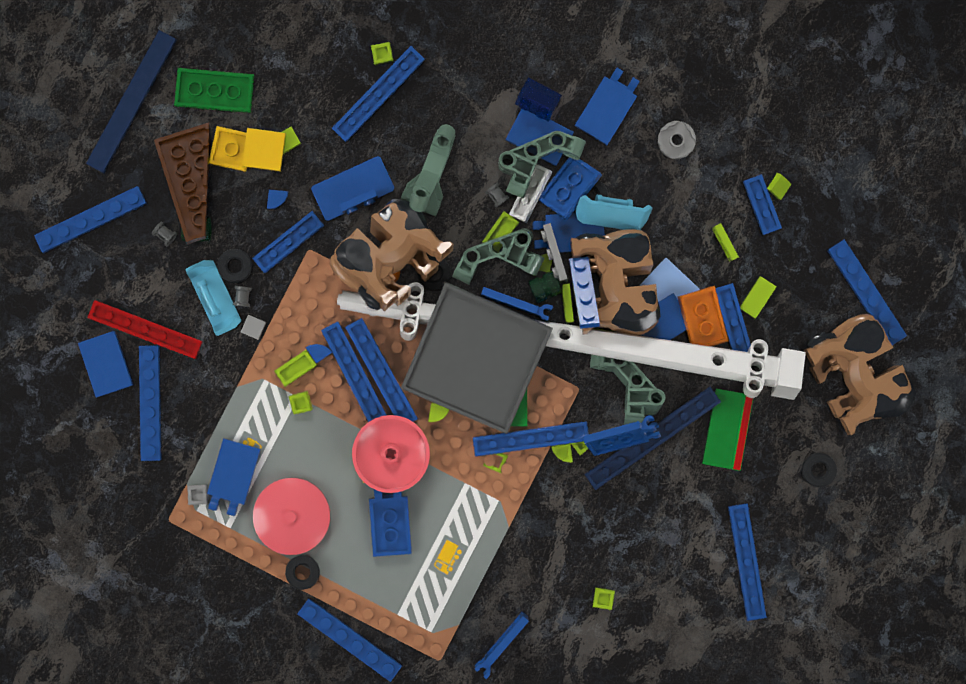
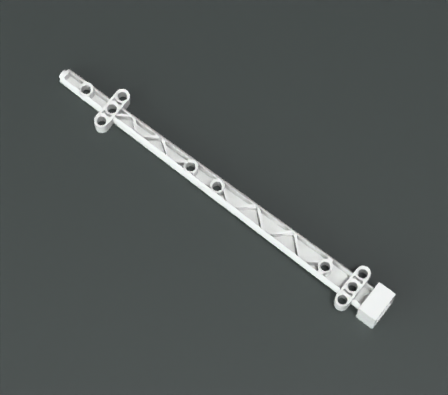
[337,282,806,400]

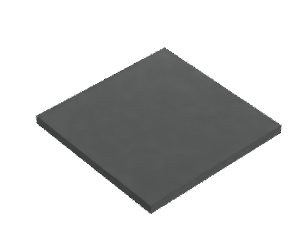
[401,282,553,434]

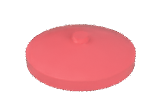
[352,415,430,493]
[253,478,330,555]

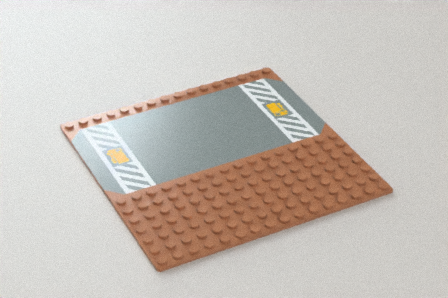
[169,250,579,660]

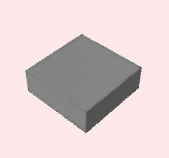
[241,315,266,340]
[187,484,208,505]

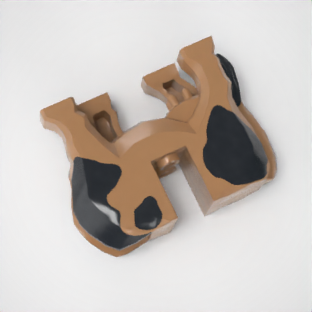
[330,199,454,312]
[570,229,661,336]
[804,314,916,435]

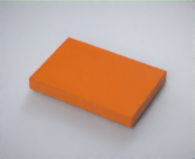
[677,286,729,347]

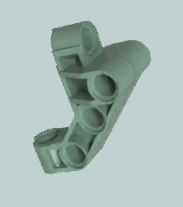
[401,124,456,217]
[498,131,586,199]
[452,228,545,285]
[590,355,665,425]

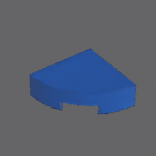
[267,190,289,209]
[306,344,332,363]

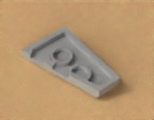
[541,223,567,284]

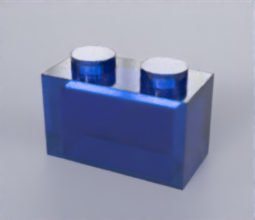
[515,78,562,122]

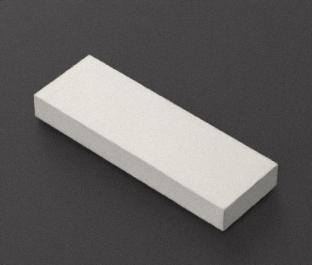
[509,164,552,223]

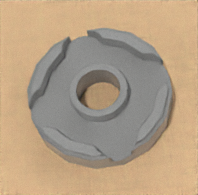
[658,121,696,159]

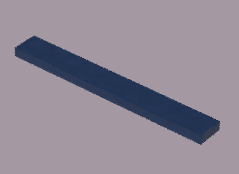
[86,30,177,173]
[584,386,721,490]

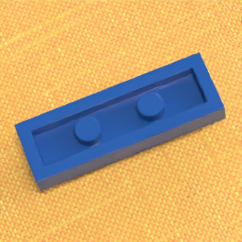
[743,174,782,235]

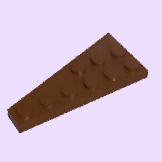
[154,122,210,244]

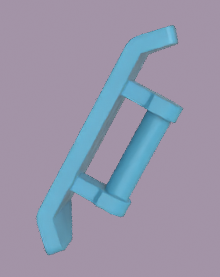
[575,194,653,230]
[186,260,241,336]

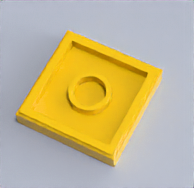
[209,126,247,172]
[242,128,286,172]

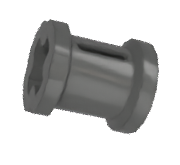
[484,182,509,208]
[152,221,177,246]
[233,286,252,307]

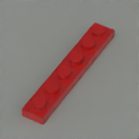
[87,300,203,359]

